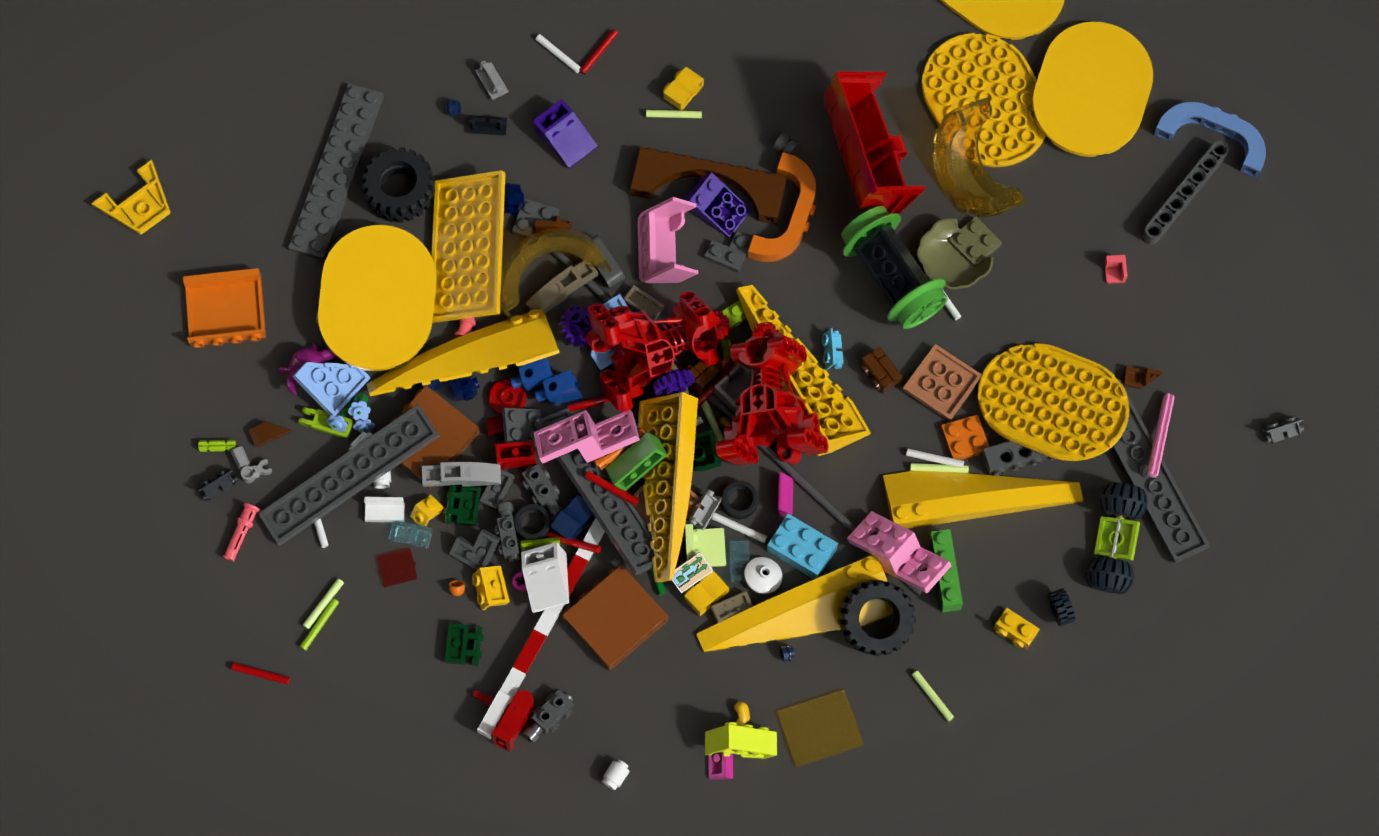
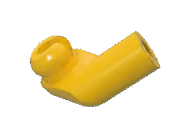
[734,702,750,726]

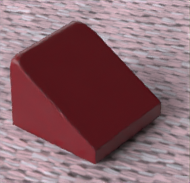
[486,416,504,437]

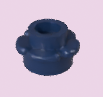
[446,99,461,117]
[780,643,795,662]

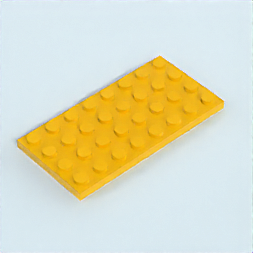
[431,170,505,323]

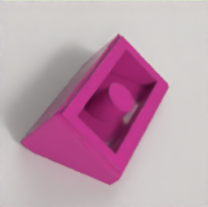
[777,473,793,516]
[708,752,733,779]

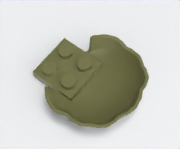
[917,216,1002,289]

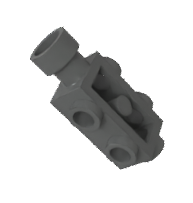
[521,464,563,520]
[494,502,521,562]
[522,690,574,743]

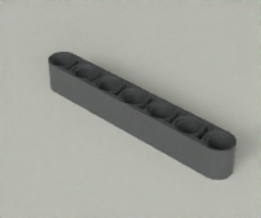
[1143,141,1228,245]

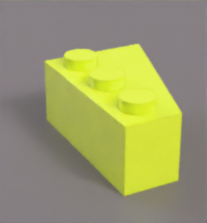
[705,722,777,759]

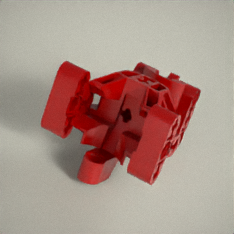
[585,291,730,412]
[716,322,829,466]

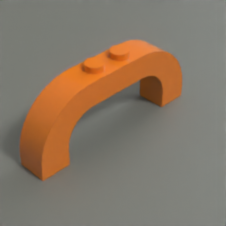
[748,152,816,262]

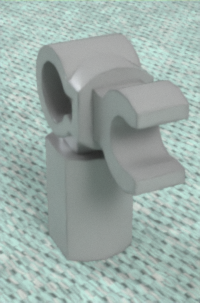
[231,446,272,483]

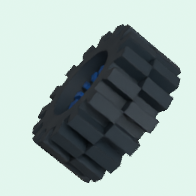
[1048,588,1076,627]

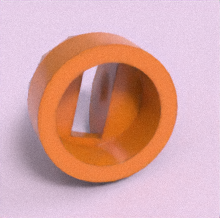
[449,580,465,596]

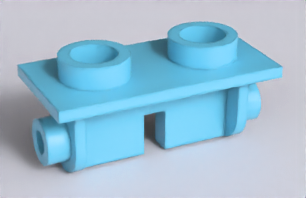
[822,328,844,370]

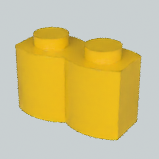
[663,67,704,111]
[684,571,729,616]

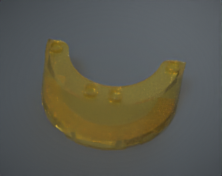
[932,97,1026,218]
[500,227,612,319]

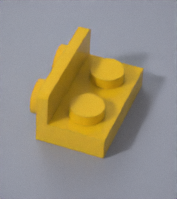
[472,566,510,610]
[994,608,1040,650]

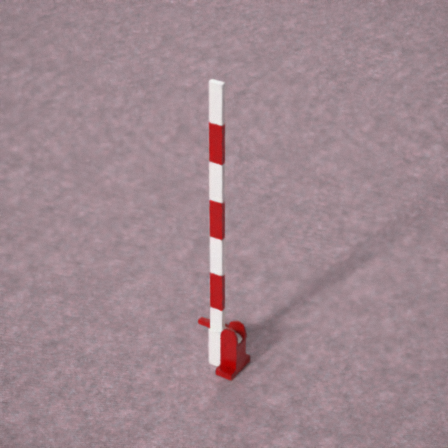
[473,488,629,753]

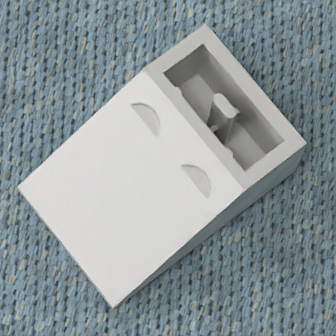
[521,542,569,613]

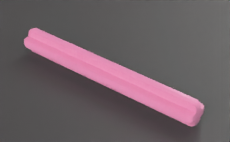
[1147,393,1175,478]

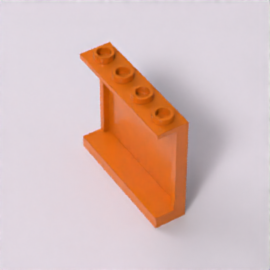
[183,268,266,348]

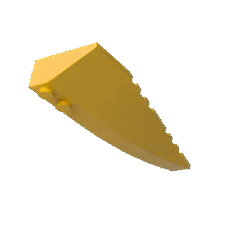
[736,285,871,456]
[366,308,560,396]
[638,392,698,583]
[883,471,1083,529]
[696,555,894,652]

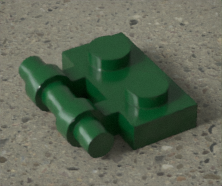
[443,485,482,527]
[445,623,484,666]

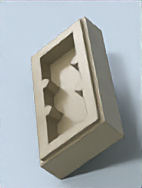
[623,285,665,320]
[710,591,753,623]

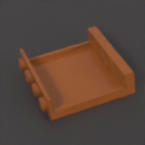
[389,385,480,489]
[563,565,668,671]

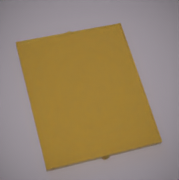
[777,690,864,767]

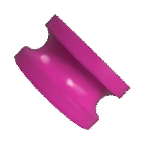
[512,572,527,592]

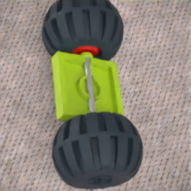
[1085,482,1148,594]

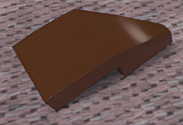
[535,215,572,234]
[1122,366,1163,389]
[248,422,291,448]

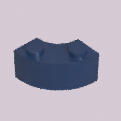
[551,494,594,540]

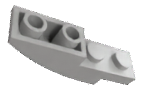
[422,462,501,487]

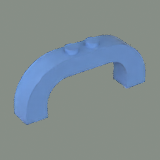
[1154,102,1266,178]

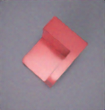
[1104,255,1127,284]

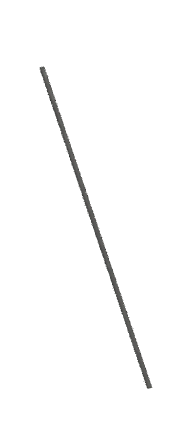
[550,246,923,596]

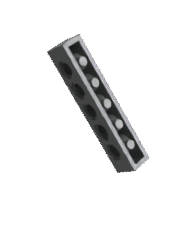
[982,441,1057,476]

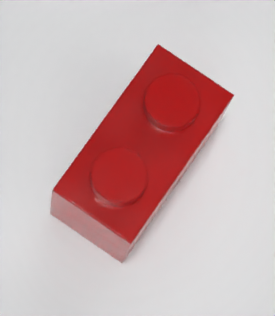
[496,441,537,469]

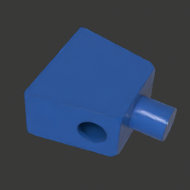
[510,357,555,392]
[535,370,583,405]

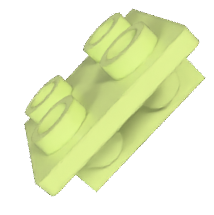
[685,524,726,567]

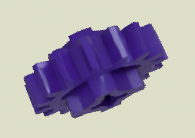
[558,306,593,348]
[653,369,695,396]

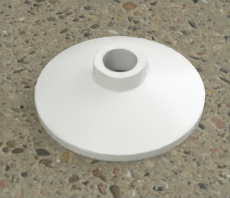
[744,557,782,594]

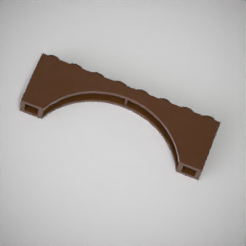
[631,147,787,225]

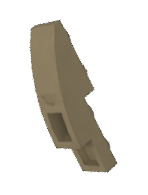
[526,259,598,314]

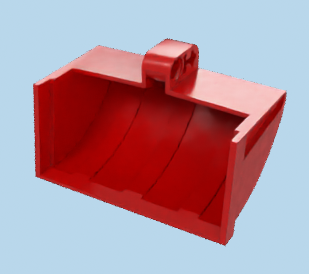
[824,72,926,214]

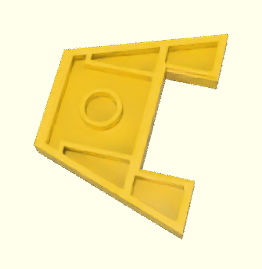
[91,159,171,235]

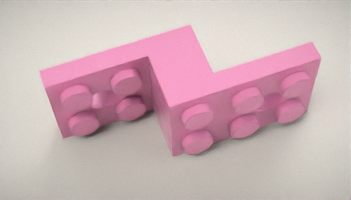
[534,410,640,464]
[847,511,951,593]

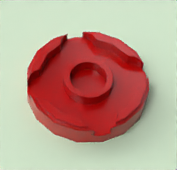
[488,379,527,416]

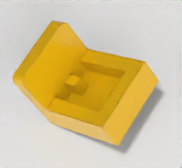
[410,495,444,528]

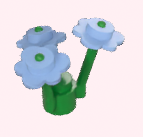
[327,393,375,433]

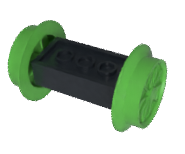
[841,206,948,329]

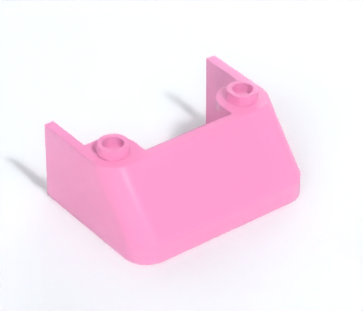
[638,197,698,284]

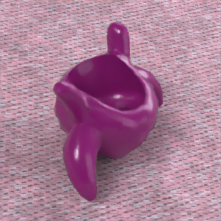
[279,342,341,395]

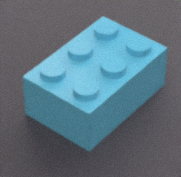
[767,514,838,579]

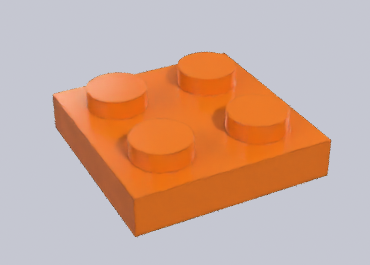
[941,415,989,460]

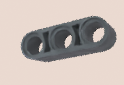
[580,235,625,288]

